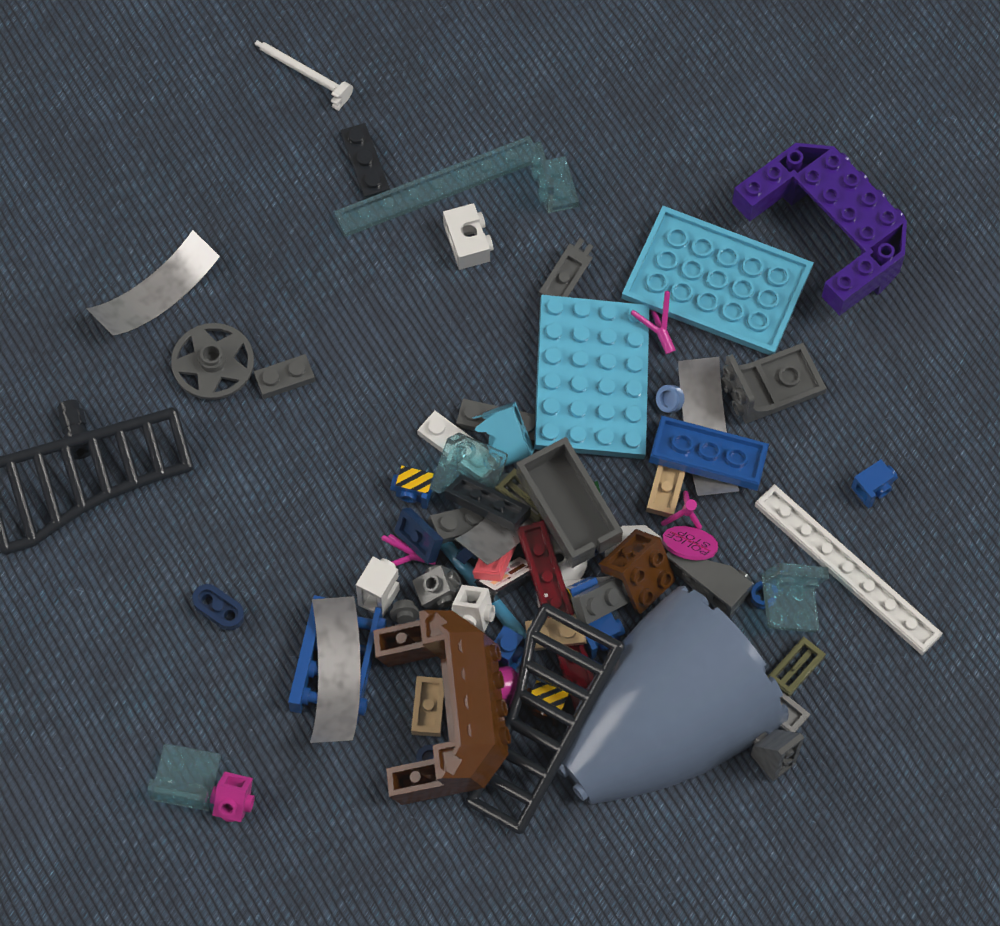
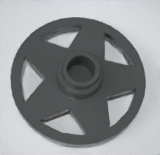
[171,323,254,400]

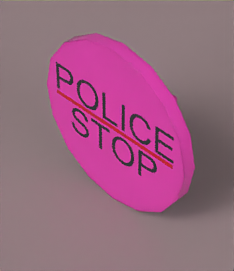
[662,526,718,561]

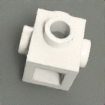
[452,585,495,632]

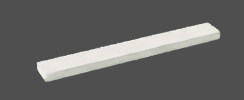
[755,484,943,655]

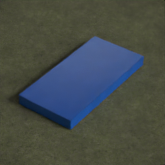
[649,415,769,491]

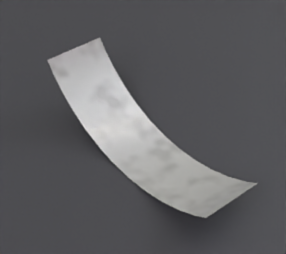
[86,231,220,335]
[678,357,739,496]
[454,483,539,565]
[310,596,361,743]

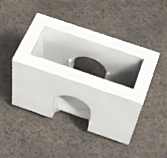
[443,203,494,270]
[356,557,400,618]

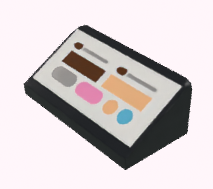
[474,555,532,603]

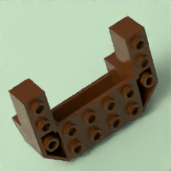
[373,610,511,805]

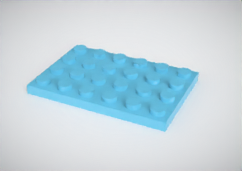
[621,206,814,355]
[534,295,649,459]

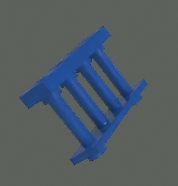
[288,595,386,724]

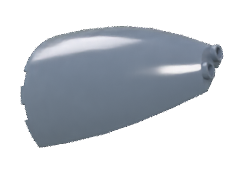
[558,586,789,804]

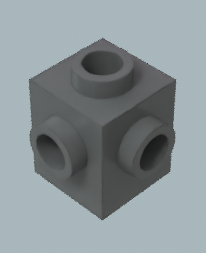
[412,565,461,610]

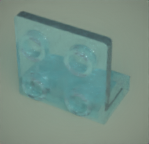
[531,141,579,214]
[430,433,508,494]
[761,562,829,633]
[147,744,221,811]

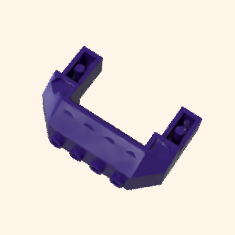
[732,143,907,316]

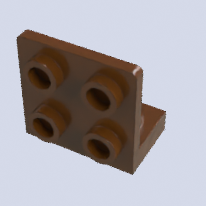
[599,529,676,614]

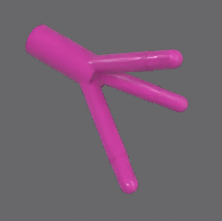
[631,291,676,355]
[661,491,702,529]
[381,534,437,566]

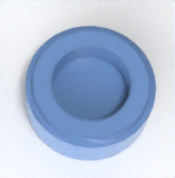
[656,385,685,413]

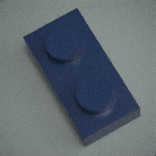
[394,508,444,564]

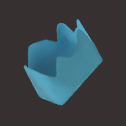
[473,402,534,471]

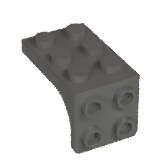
[721,343,827,424]

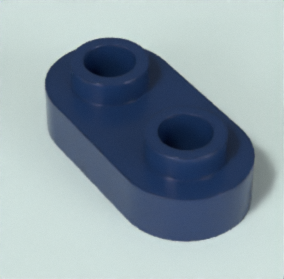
[192,584,244,630]

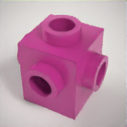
[210,772,255,822]

